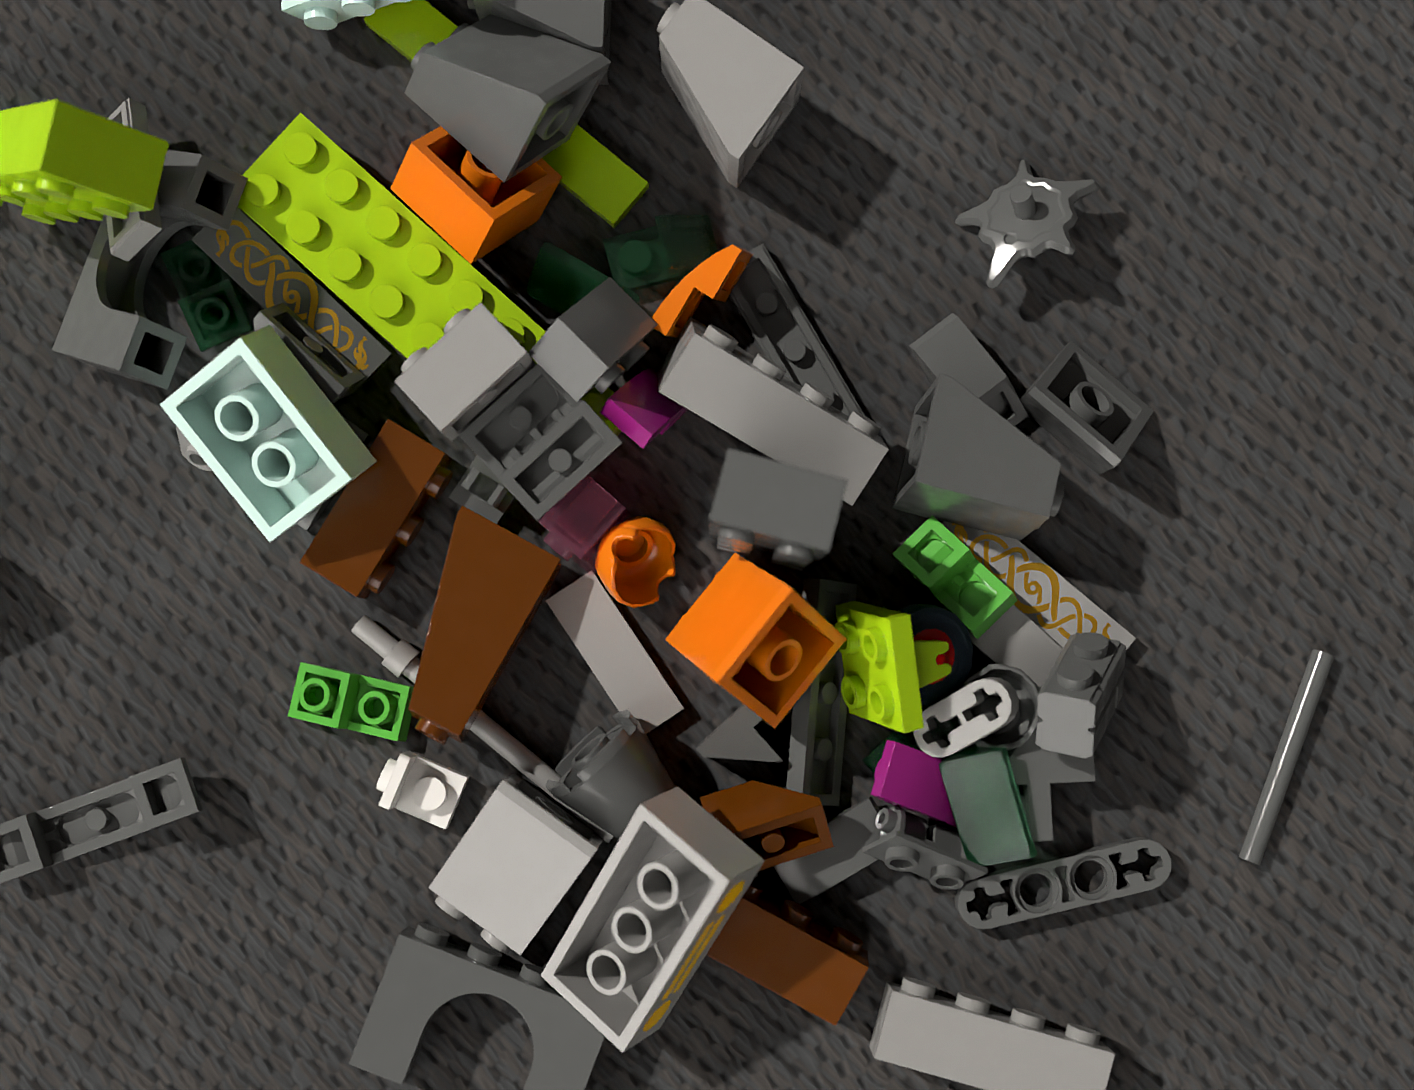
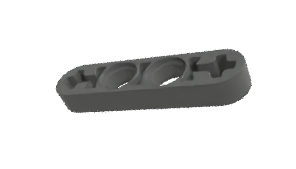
[955,837,1171,929]

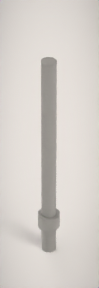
[351,615,614,843]

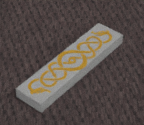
[942,521,1136,650]

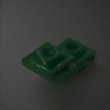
[160,240,253,352]

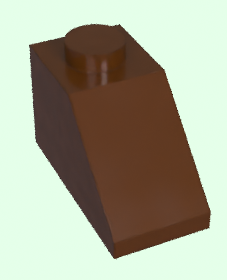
[699,780,834,871]

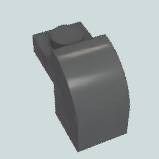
[996,732,1095,842]

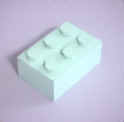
[160,325,377,542]

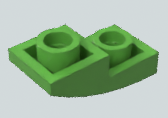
[288,662,414,742]

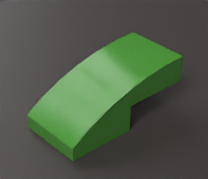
[893,515,1018,639]

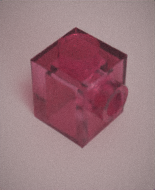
[539,475,630,562]

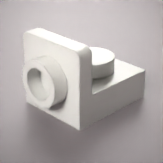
[376,751,470,829]

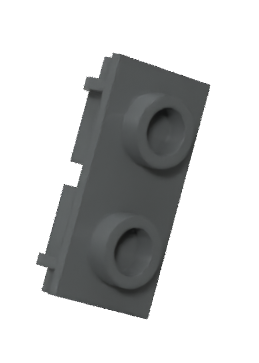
[863,806,988,890]

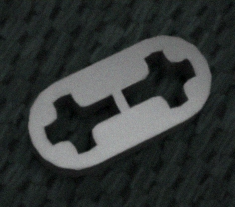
[914,677,1019,758]

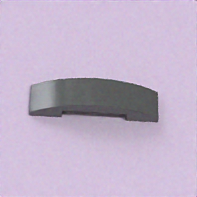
[0,757,203,884]

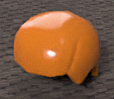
[595,516,676,608]

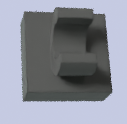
[449,455,516,525]

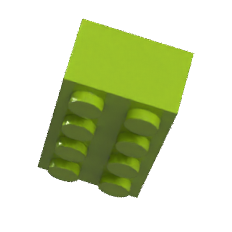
[0,99,169,224]

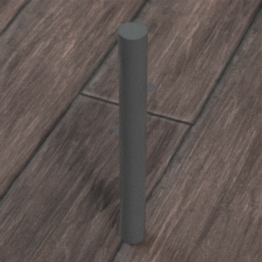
[1239,649,1334,865]

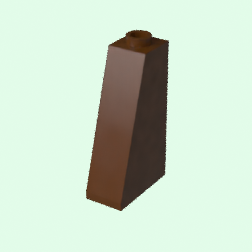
[409,506,561,745]

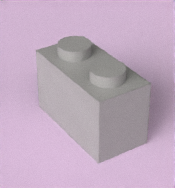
[395,302,536,441]

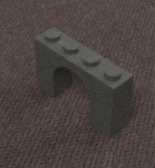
[52,150,248,390]
[349,923,605,1090]

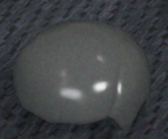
[957,664,1040,752]

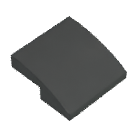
[459,363,622,521]

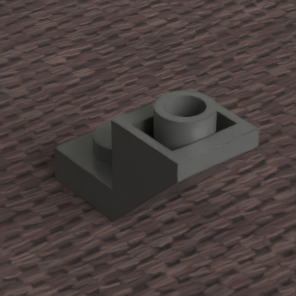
[909,313,1028,426]

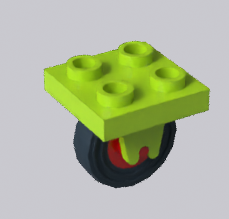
[834,601,973,733]

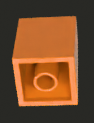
[665,553,846,729]

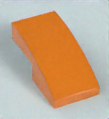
[652,244,753,337]

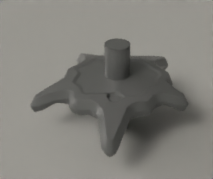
[955,160,1100,289]

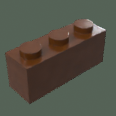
[299,419,453,599]
[706,879,869,1026]

